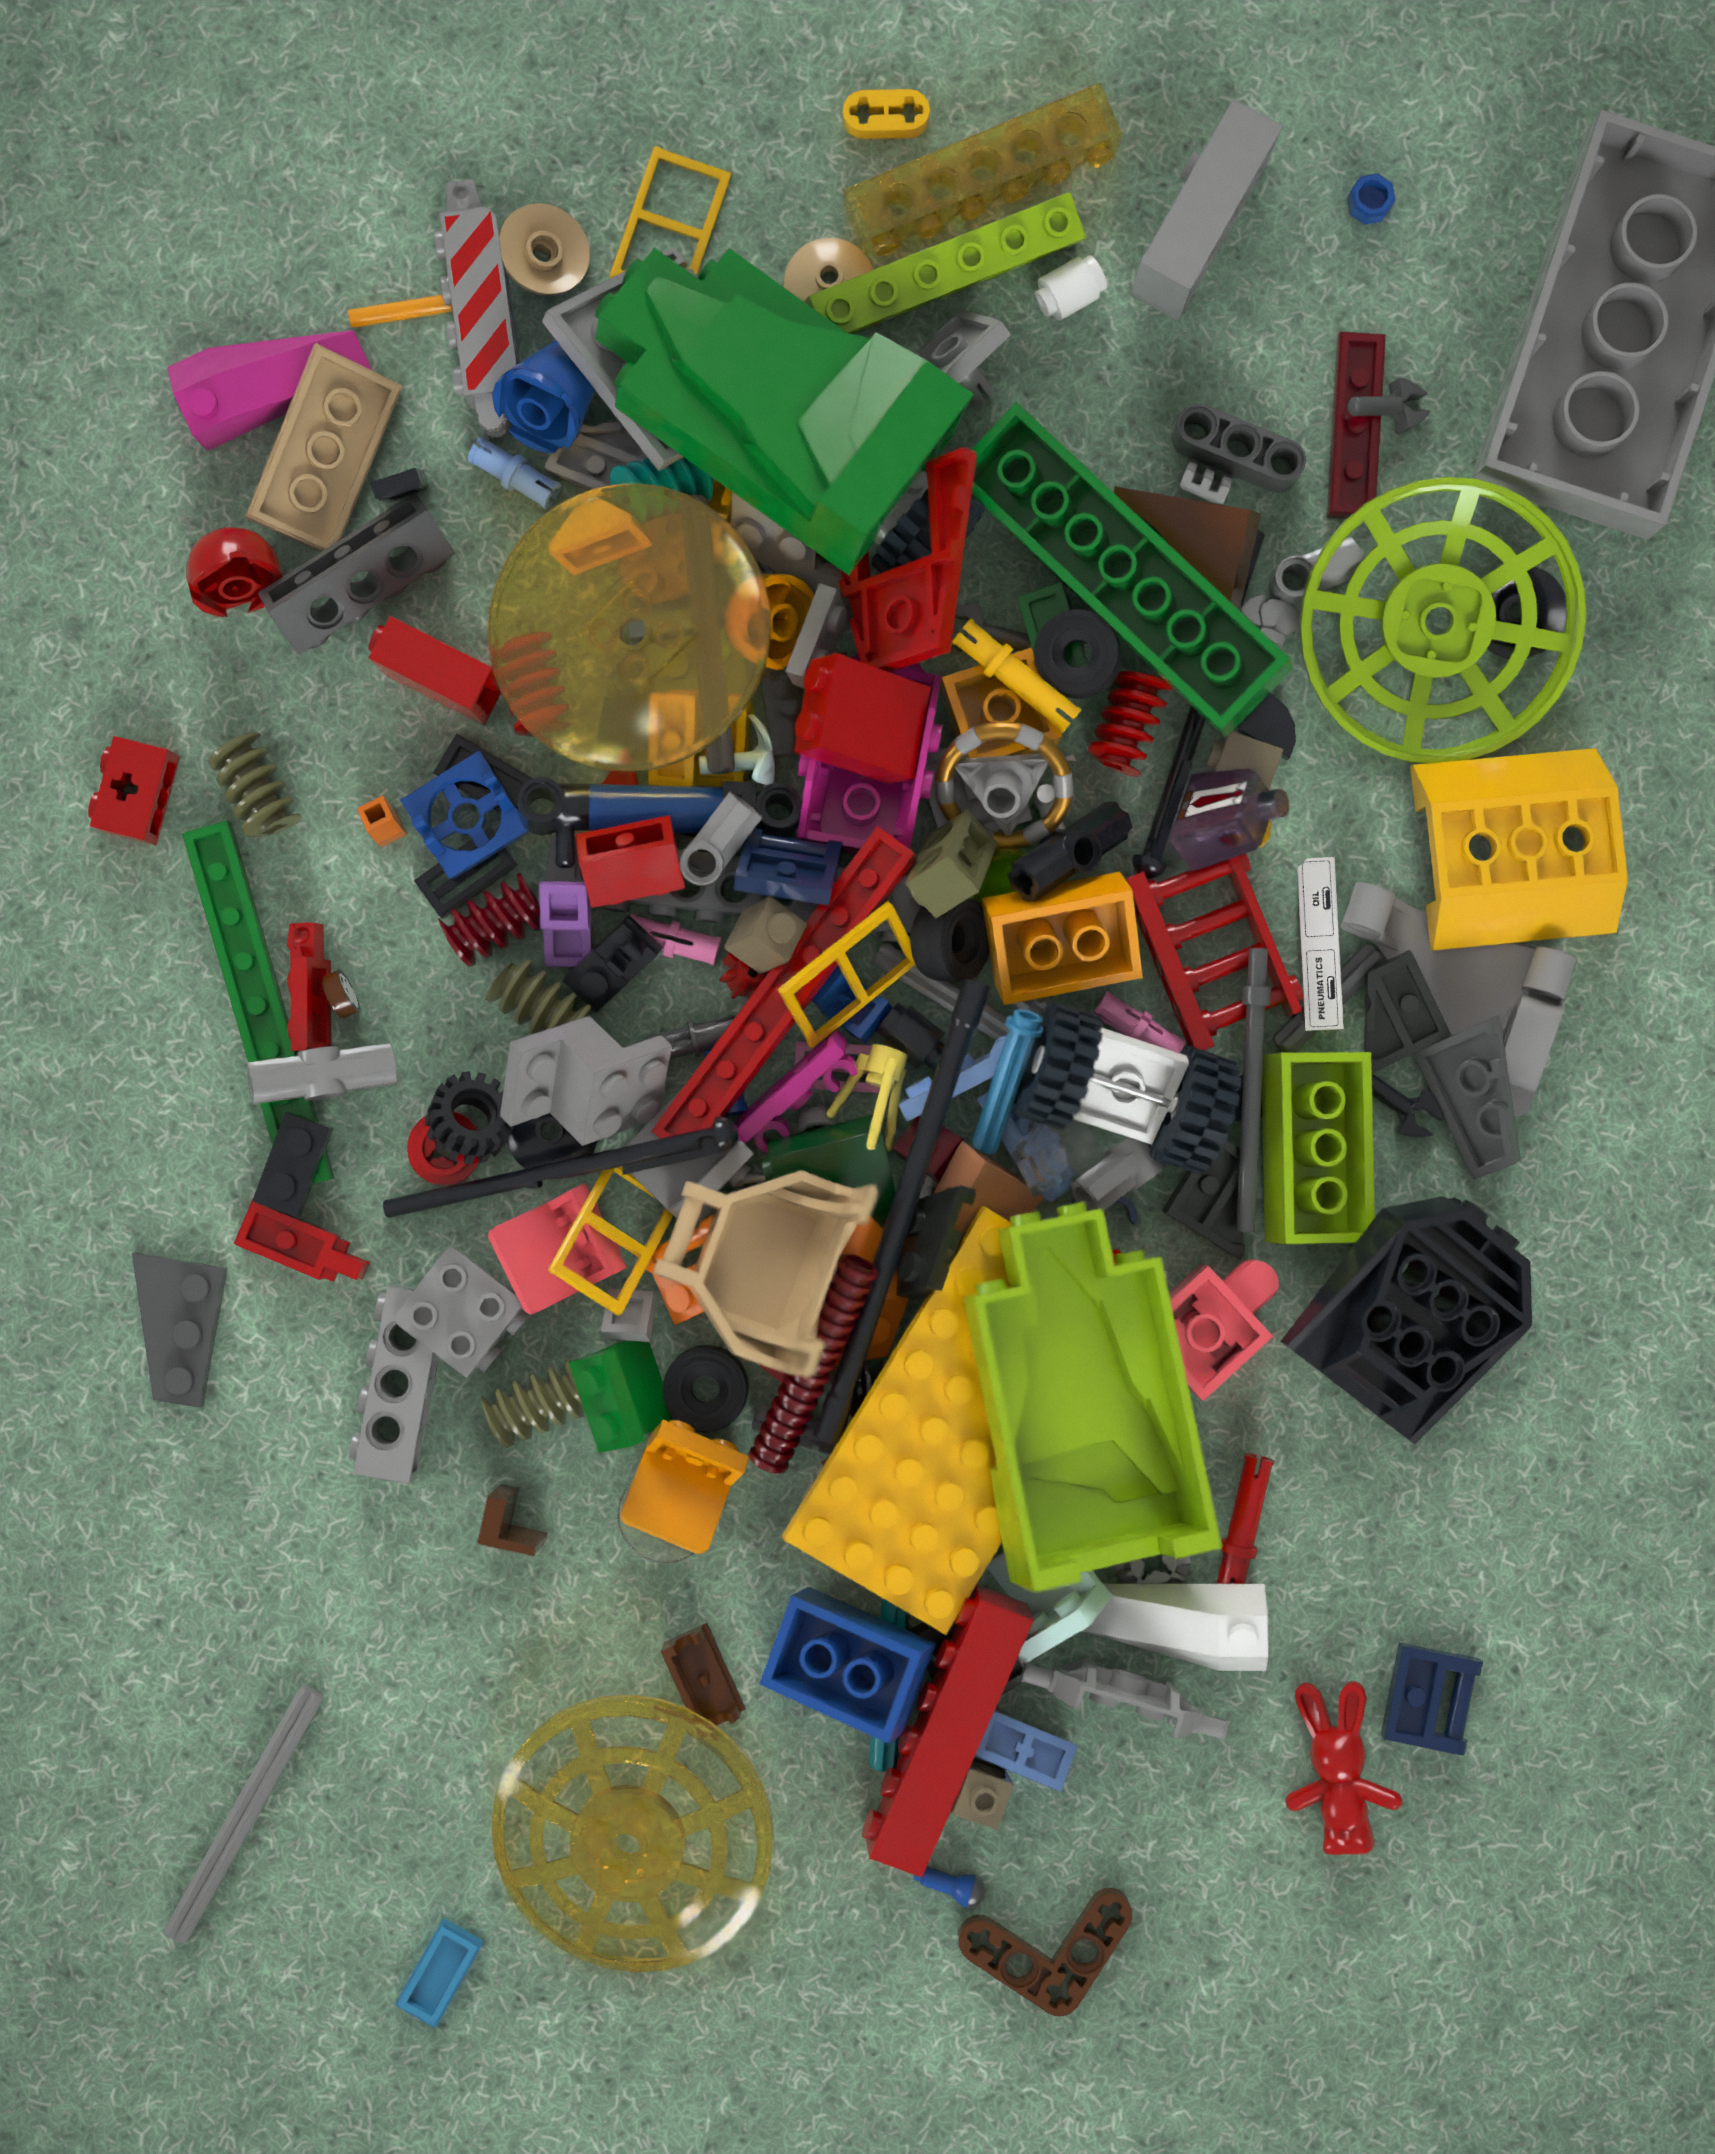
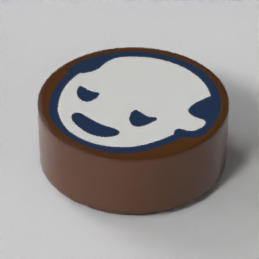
[322,969,360,1018]

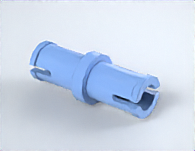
[468,436,562,510]

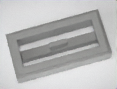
[1180,458,1233,504]

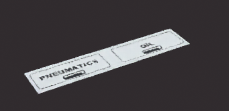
[1297,857,1344,1031]

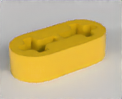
[842,89,930,139]

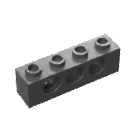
[258,492,456,655]

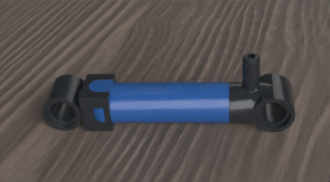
[517,777,802,868]

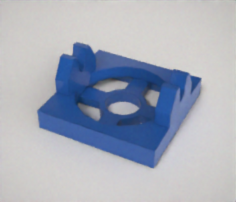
[400,750,530,881]

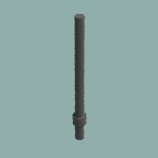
[1236,948,1271,1232]

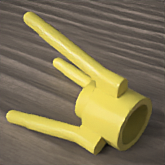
[826,1044,908,1152]

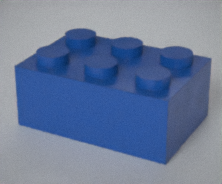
[760,1587,937,1744]

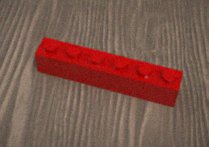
[862,1584,1034,1878]

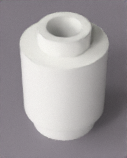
[1035,255,1107,321]

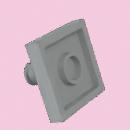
[914,310,1011,407]

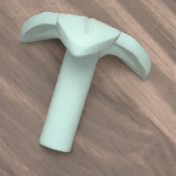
[699,714,775,792]

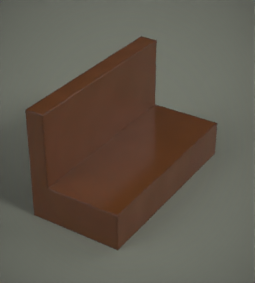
[477,1484,548,1556]

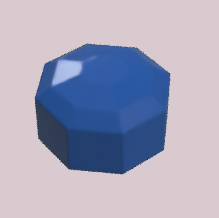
[1347,173,1396,225]

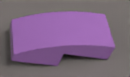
[539,881,593,967]

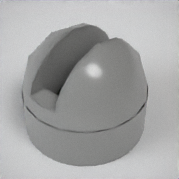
[798,1103,835,1133]

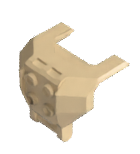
[653,1171,878,1377]

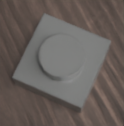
[600,1289,658,1342]

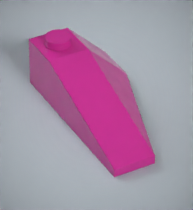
[167,330,373,451]

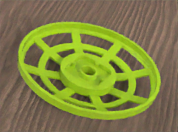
[1299,477,1586,763]

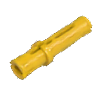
[952,618,1082,733]

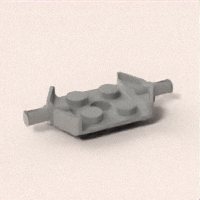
[1020,1657,1228,1740]

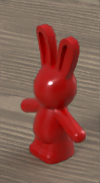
[1285,1681,1402,1855]

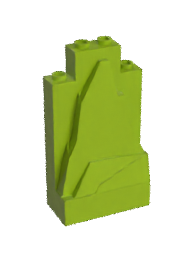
[963,1202,1222,1592]

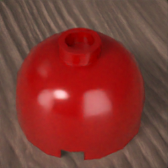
[186,527,283,617]

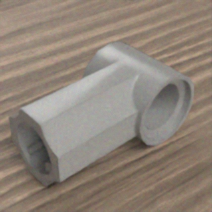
[1268,537,1364,606]
[680,792,763,885]
[1070,1136,1166,1211]

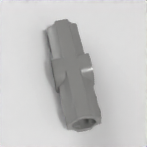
[246,1043,397,1104]

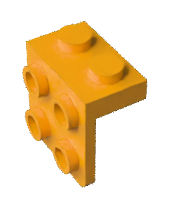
[620,1420,749,1554]

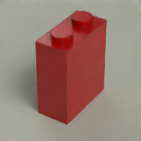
[368,616,506,726]
[794,653,931,784]

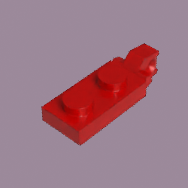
[287,922,332,1052]
[234,1201,370,1282]

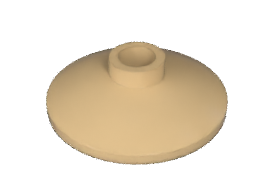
[499,203,590,296]
[784,238,874,302]

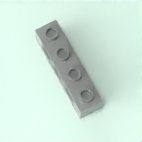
[349,1284,439,1484]

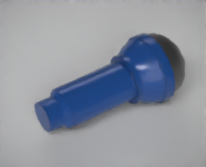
[913,1867,985,1908]

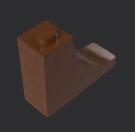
[1113,486,1261,611]

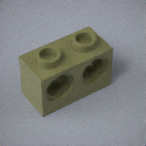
[905,809,998,918]

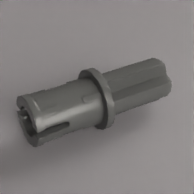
[645,1015,734,1059]

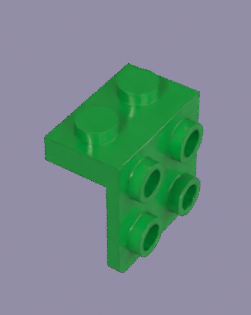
[568,1340,673,1453]

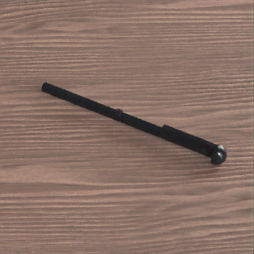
[1132,530,1265,879]
[383,1116,739,1218]

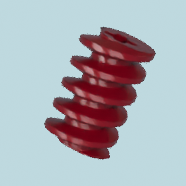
[438,872,541,967]

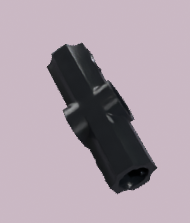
[1007,802,1133,901]

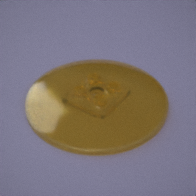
[488,484,771,772]

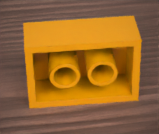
[982,871,1143,1005]

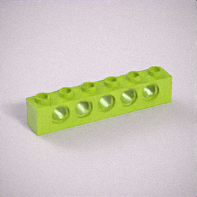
[804,192,1086,334]

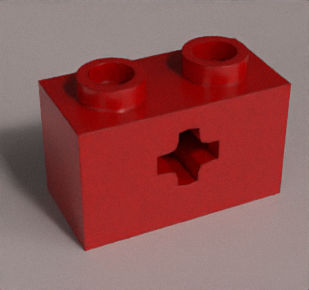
[88,736,180,846]

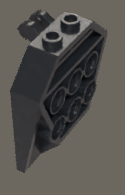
[1280,1196,1532,1444]

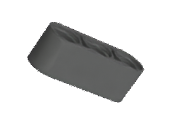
[1172,404,1306,493]

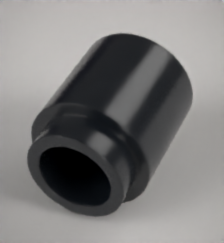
[875,1002,945,1069]

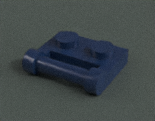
[734,828,843,905]
[1380,1642,1483,1755]

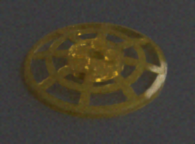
[491,1695,775,1972]

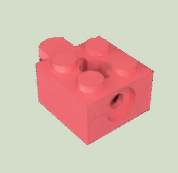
[1169,1259,1279,1401]

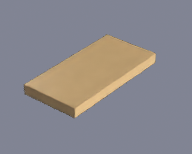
[244,343,403,553]

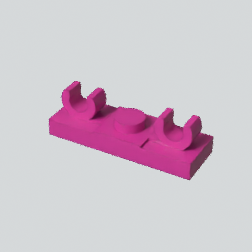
[734,1029,858,1154]

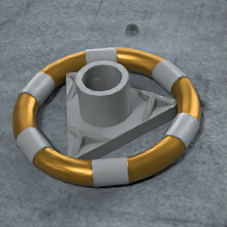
[935,721,1074,850]

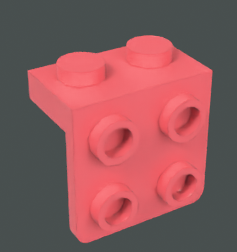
[488,1183,627,1314]

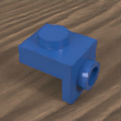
[811,965,893,1045]

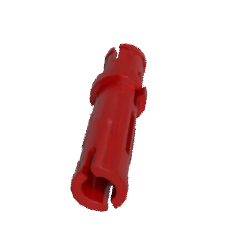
[1216,1453,1275,1584]

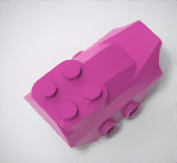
[797,653,942,855]

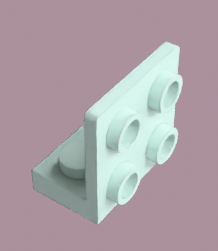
[987,1551,1112,1663]

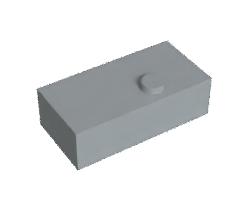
[1130,98,1283,321]

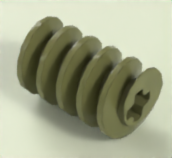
[208,732,302,837]
[485,959,592,1035]
[481,1359,584,1448]

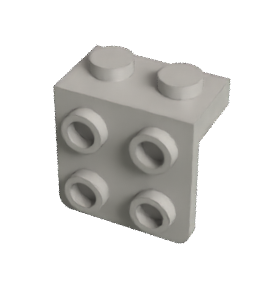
[626,1095,754,1222]
[395,1248,531,1378]

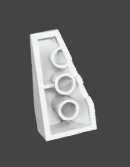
[1081,1584,1268,1671]

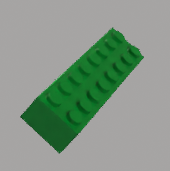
[971,402,1293,738]

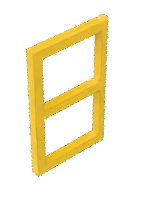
[609,146,732,279]
[777,901,916,1048]
[548,1166,673,1316]

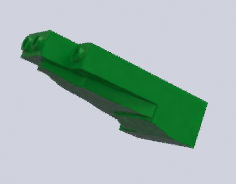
[595,247,973,575]

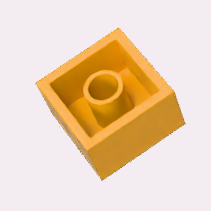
[940,647,1062,758]

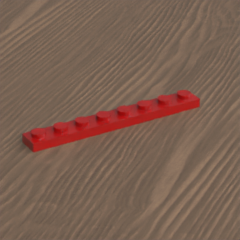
[651,826,918,1161]

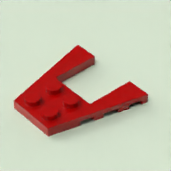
[838,447,976,672]

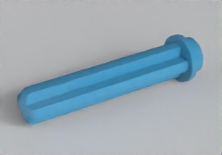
[972,1009,1044,1154]

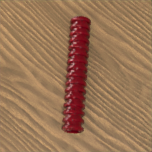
[748,1254,878,1474]

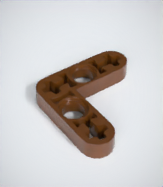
[958,1888,1132,2016]

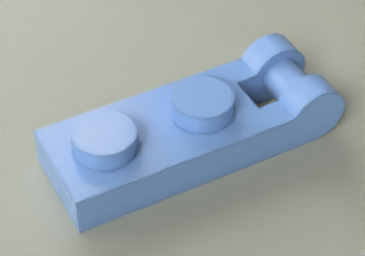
[898,1034,1007,1122]

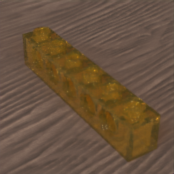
[843,83,1122,256]

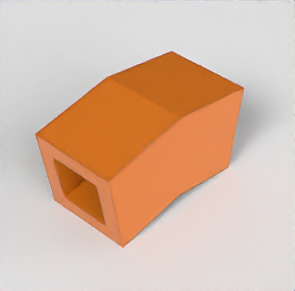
[357,795,408,847]

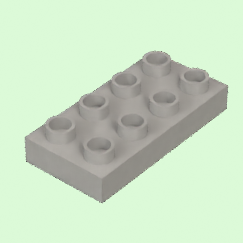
[1472,110,1715,540]

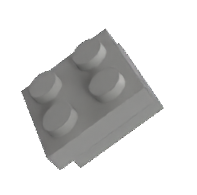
[500,1016,672,1146]

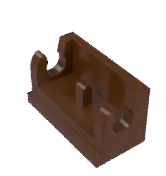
[661,1623,746,1739]

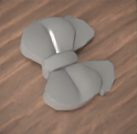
[1240,595,1300,652]

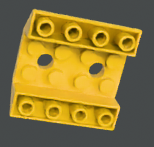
[1410,748,1628,951]

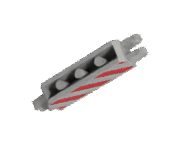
[434,179,520,442]

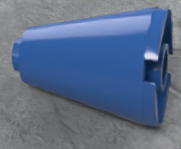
[492,340,596,453]

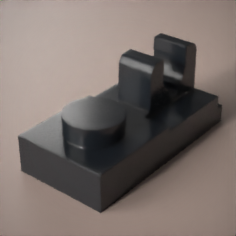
[563,915,663,1013]

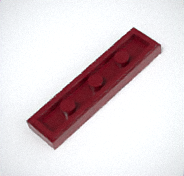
[1327,331,1386,519]

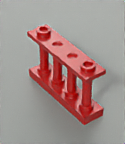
[1125,836,1304,1051]

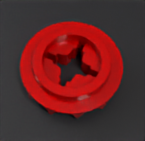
[407,1112,480,1185]

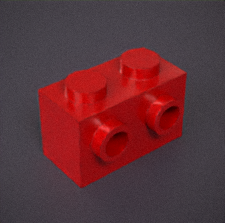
[576,815,685,908]

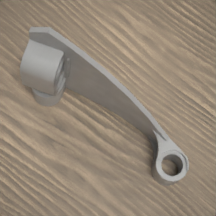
[1340,882,1577,1118]

